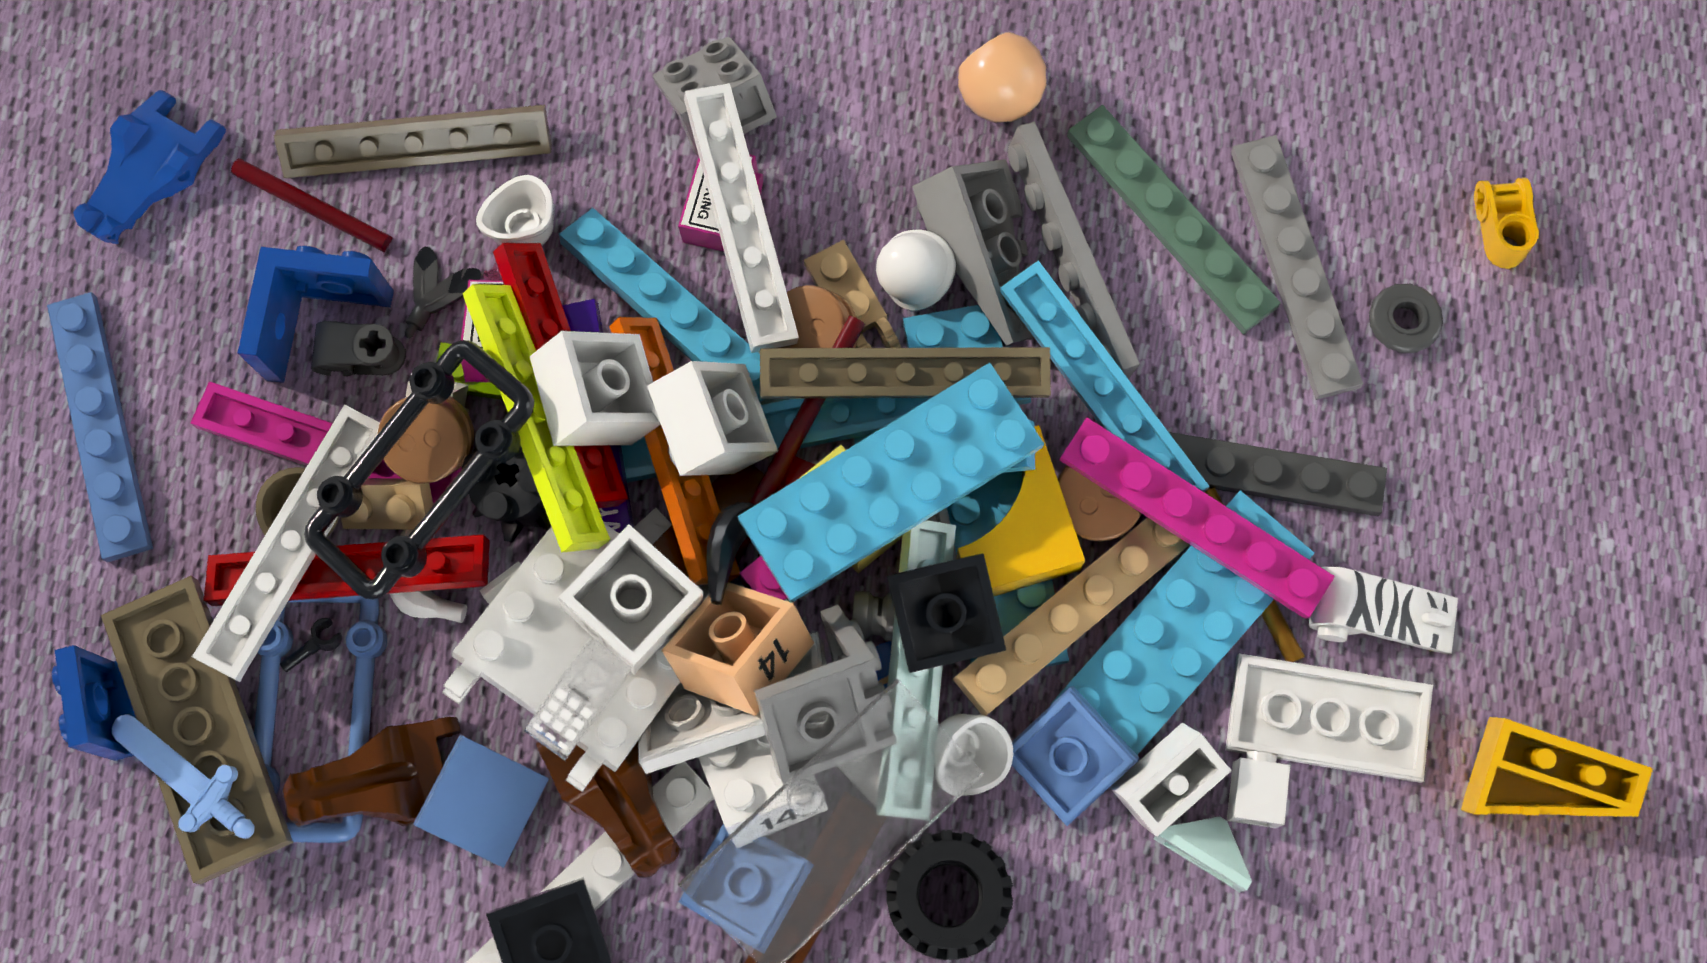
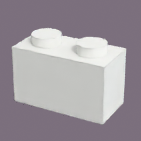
[1110,723,1232,837]

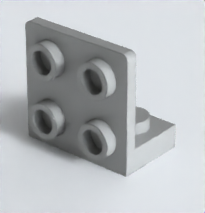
[652,37,777,157]

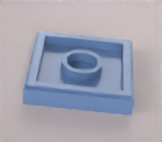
[1012,686,1140,826]
[413,735,549,868]

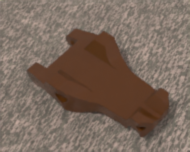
[282,717,461,827]
[536,736,681,878]

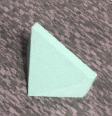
[1154,816,1252,892]

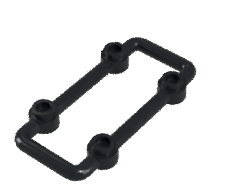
[304,340,534,600]

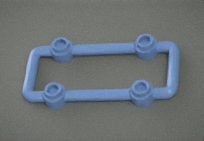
[254,596,387,843]

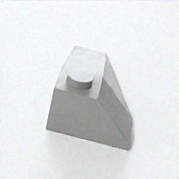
[912,159,1034,345]

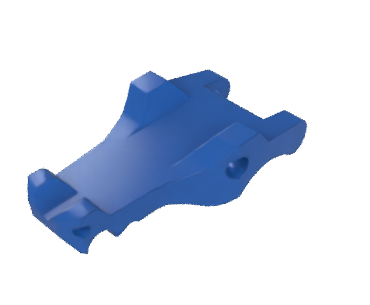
[73,90,226,244]

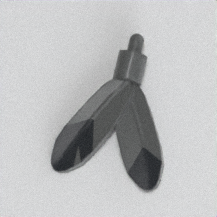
[405,246,481,338]

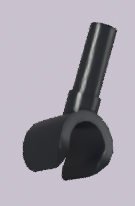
[280,618,342,672]

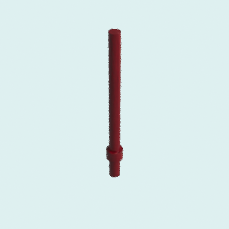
[735,316,866,564]

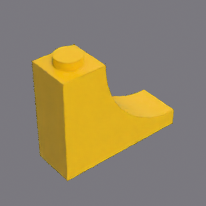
[956,425,1085,597]

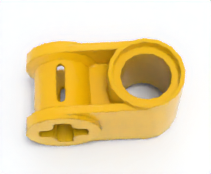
[1474,177,1539,269]

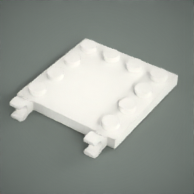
[443,523,708,792]

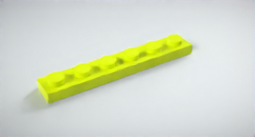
[462,284,610,553]

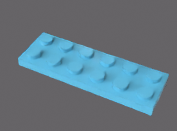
[737,363,1044,603]
[1050,490,1315,755]

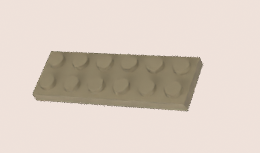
[101,576,293,885]

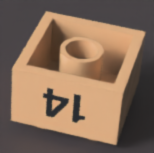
[662,582,814,716]

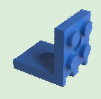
[237,246,394,383]
[52,645,136,761]

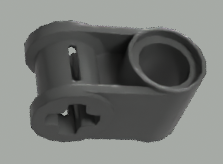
[311,321,406,376]

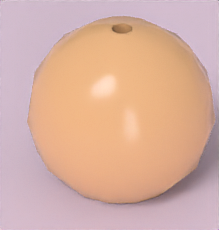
[958,32,1046,122]

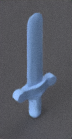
[112,714,255,839]

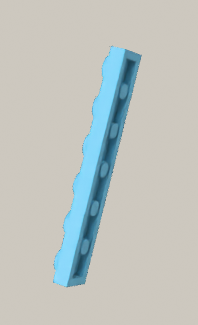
[559,208,764,403]
[1000,260,1209,492]

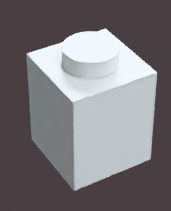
[1227,751,1290,828]

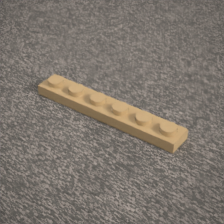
[952,518,1190,716]

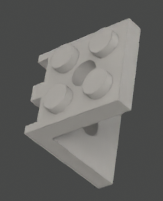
[754,605,896,784]

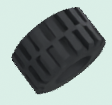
[886,830,1013,960]

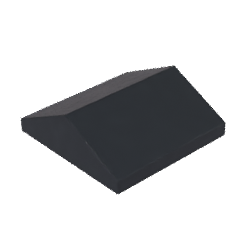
[887,553,1007,673]

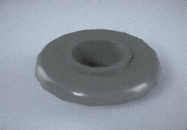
[1369,283,1443,353]

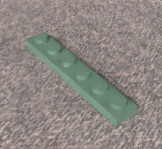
[1067,104,1281,335]

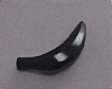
[707,502,756,605]

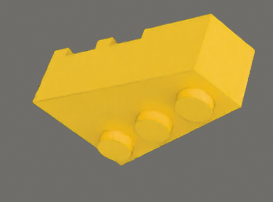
[1461,717,1653,817]

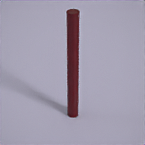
[231,158,393,252]

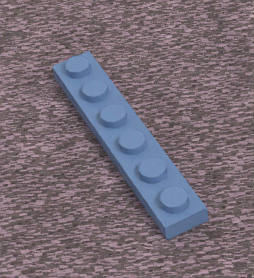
[47,292,153,562]

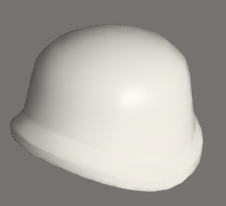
[476,175,554,245]
[876,230,956,310]
[933,714,1013,796]

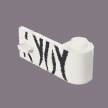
[1309,567,1458,654]

